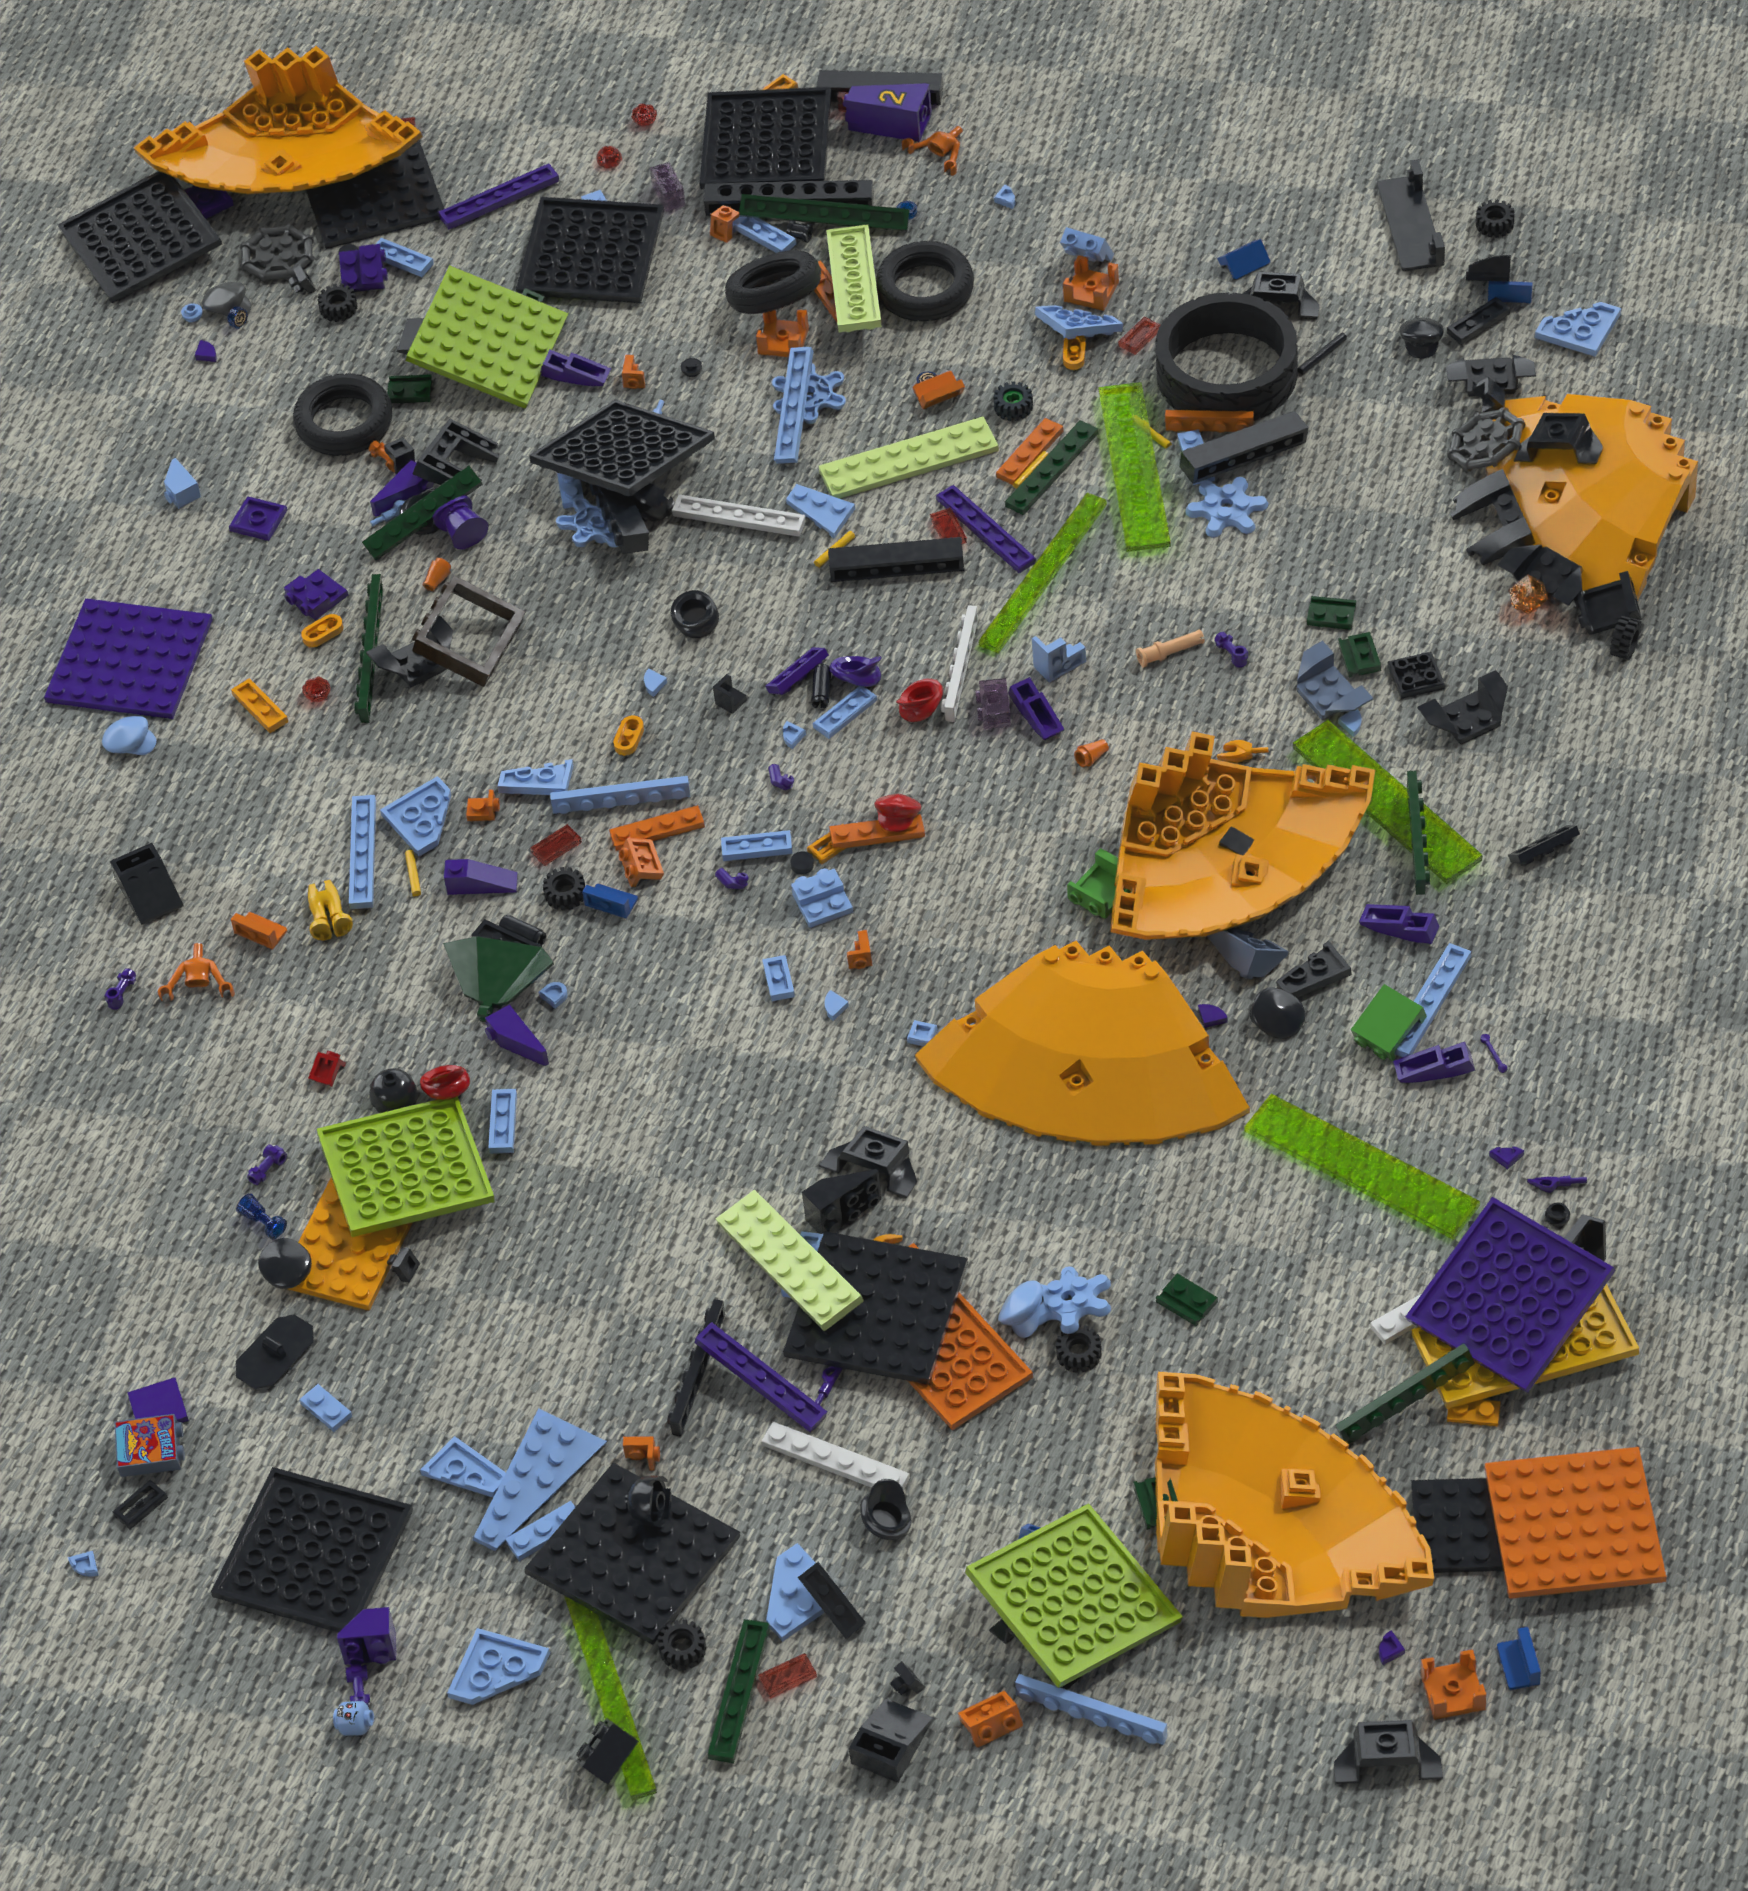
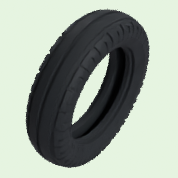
[876,241,974,322]
[725,250,821,314]
[293,373,392,456]

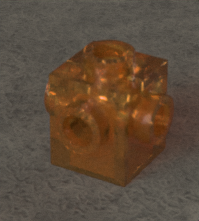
[1509,575,1548,614]

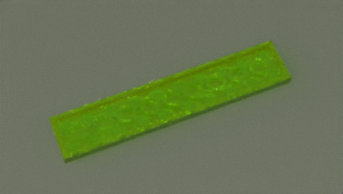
[1098,382,1171,552]
[1293,720,1483,884]
[1244,1094,1480,1240]

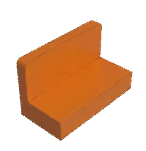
[913,371,965,409]
[231,912,287,950]

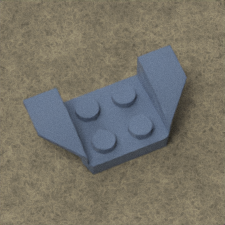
[1297,641,1373,720]

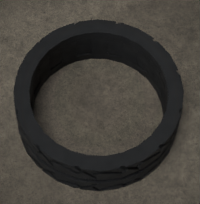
[1155,292,1298,421]

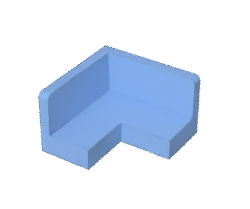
[1032,636,1086,683]

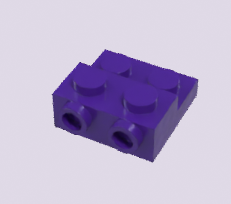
[339,244,388,292]
[284,569,349,620]

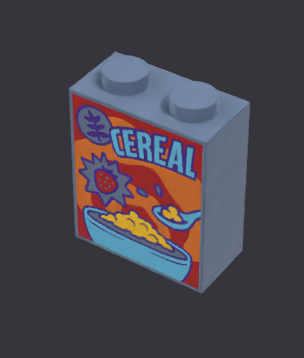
[114,1414,185,1477]

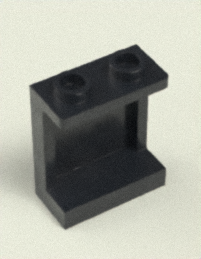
[1574,571,1642,635]
[1564,1214,1606,1261]

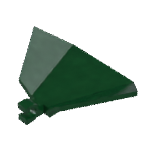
[443,936,554,1023]

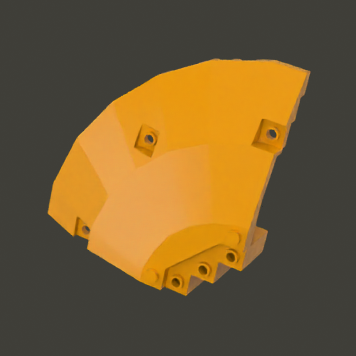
[134,46,423,194]
[1486,394,1698,600]
[1110,731,1375,940]
[915,940,1250,1146]
[1155,1372,1434,1618]

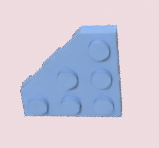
[1535,302,1621,357]
[1035,305,1123,339]
[380,776,451,856]
[766,1543,844,1642]
[447,1628,550,1705]

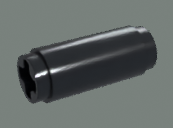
[811,664,831,708]
[499,915,547,946]

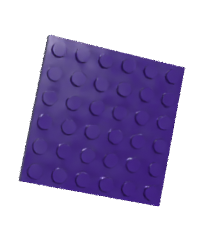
[44,598,213,719]
[1405,1197,1616,1393]

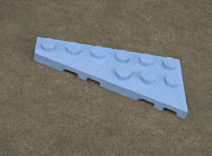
[473,1408,607,1551]

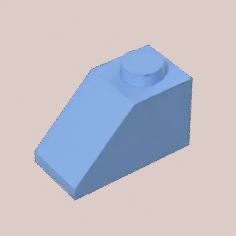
[164,458,201,509]

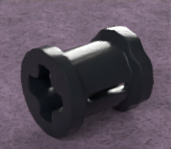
[787,220,813,243]

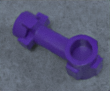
[1214,632,1248,668]
[104,968,136,1010]
[247,1144,287,1185]
[345,1664,370,1707]

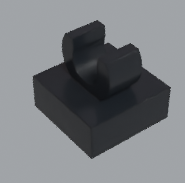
[288,265,316,294]
[387,1247,420,1283]
[890,1661,925,1695]

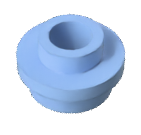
[181,303,203,322]

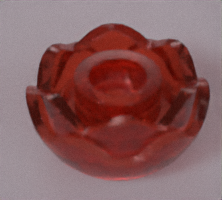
[631,103,657,127]
[596,146,622,169]
[302,676,331,702]

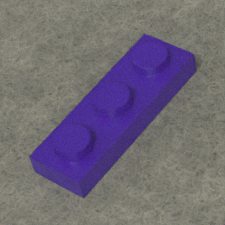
[765,647,829,695]

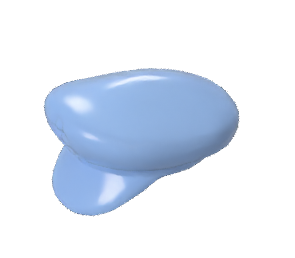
[102,716,156,755]
[998,1280,1043,1338]

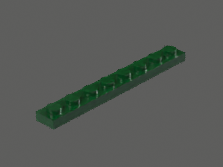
[739,194,910,231]
[354,574,384,723]

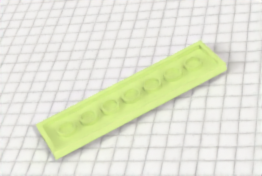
[826,225,882,332]
[819,416,999,499]
[716,1190,864,1331]

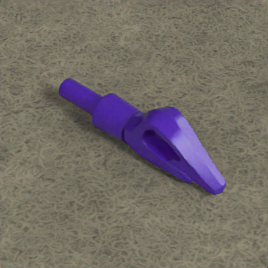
[1527,1175,1587,1193]
[815,1366,843,1405]

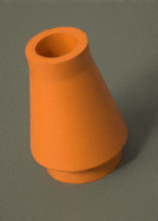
[423,558,451,592]
[1074,739,1109,767]

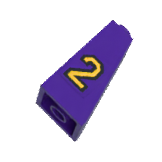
[843,83,932,142]

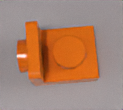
[710,205,739,243]
[622,355,645,389]
[466,790,500,821]
[847,930,873,969]
[623,1436,660,1471]

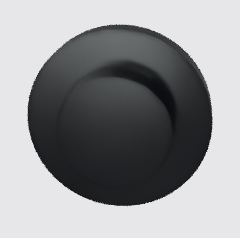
[680,358,702,377]
[1545,1202,1570,1226]

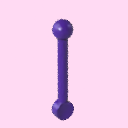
[1480,1034,1508,1073]

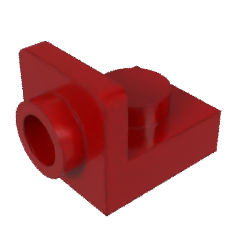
[308,1050,346,1087]

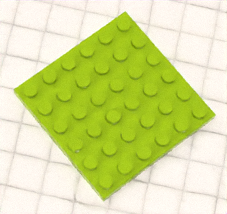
[405,265,568,409]
[316,1096,495,1237]
[965,1503,1183,1688]

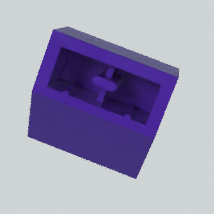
[337,1607,396,1665]

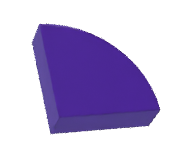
[195,340,217,362]
[1198,1004,1228,1028]
[1489,1146,1524,1170]
[1379,1630,1405,1665]

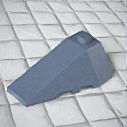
[1207,927,1289,979]

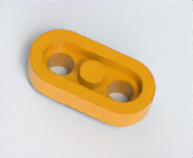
[1063,336,1086,370]
[301,614,344,647]
[613,715,644,756]

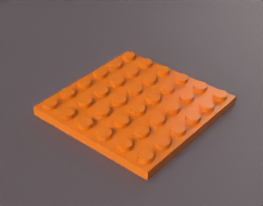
[1484,1447,1666,1599]

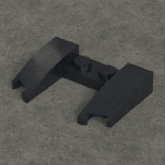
[412,419,499,485]
[1451,469,1535,565]

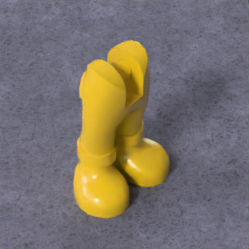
[308,880,353,941]

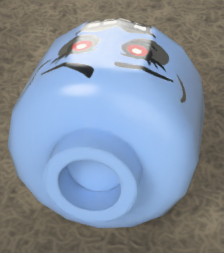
[333,1701,374,1736]

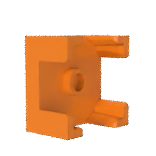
[1063,255,1119,311]
[756,310,809,357]
[1421,1649,1486,1720]

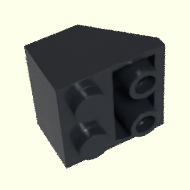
[576,1718,639,1785]

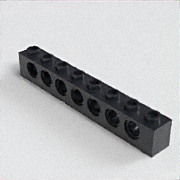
[704,180,874,216]

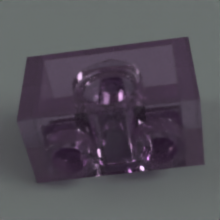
[650,162,686,212]
[975,678,1011,729]

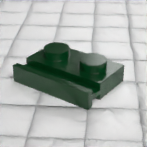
[387,374,433,404]
[1307,596,1356,630]
[1338,632,1381,678]
[1156,1273,1218,1326]
[1133,1477,1178,1530]

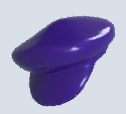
[830,656,882,687]

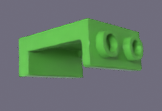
[1067,848,1131,919]
[1350,984,1427,1061]

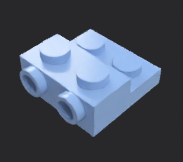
[1060,227,1114,262]
[791,868,853,928]

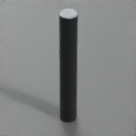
[1297,332,1347,375]

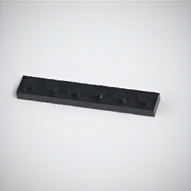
[667,1299,725,1436]

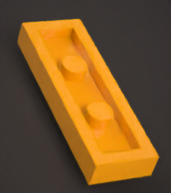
[231,678,289,733]

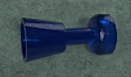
[236,1193,287,1240]

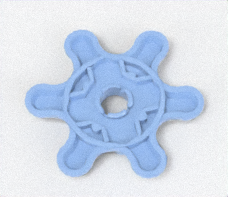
[772,363,846,424]
[1185,477,1268,537]
[556,498,618,548]
[1038,1267,1111,1334]

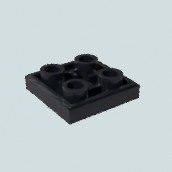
[1387,652,1445,699]

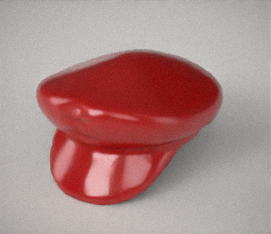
[896,678,943,722]
[874,793,922,832]
[420,1065,470,1100]

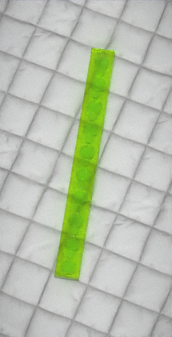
[978,493,1107,654]
[563,1595,657,1801]

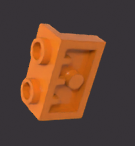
[619,838,664,887]
[958,1690,1023,1748]

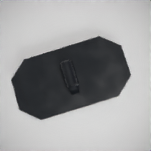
[236,1315,314,1389]

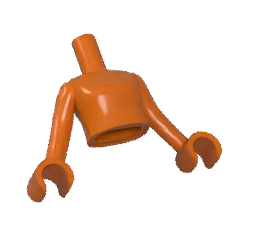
[902,126,963,176]
[158,943,235,1001]

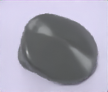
[202,282,251,318]

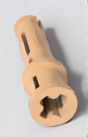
[1136,629,1205,668]

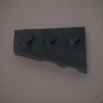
[1276,940,1352,998]

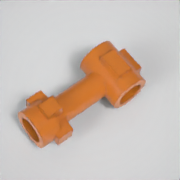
[369,441,395,473]

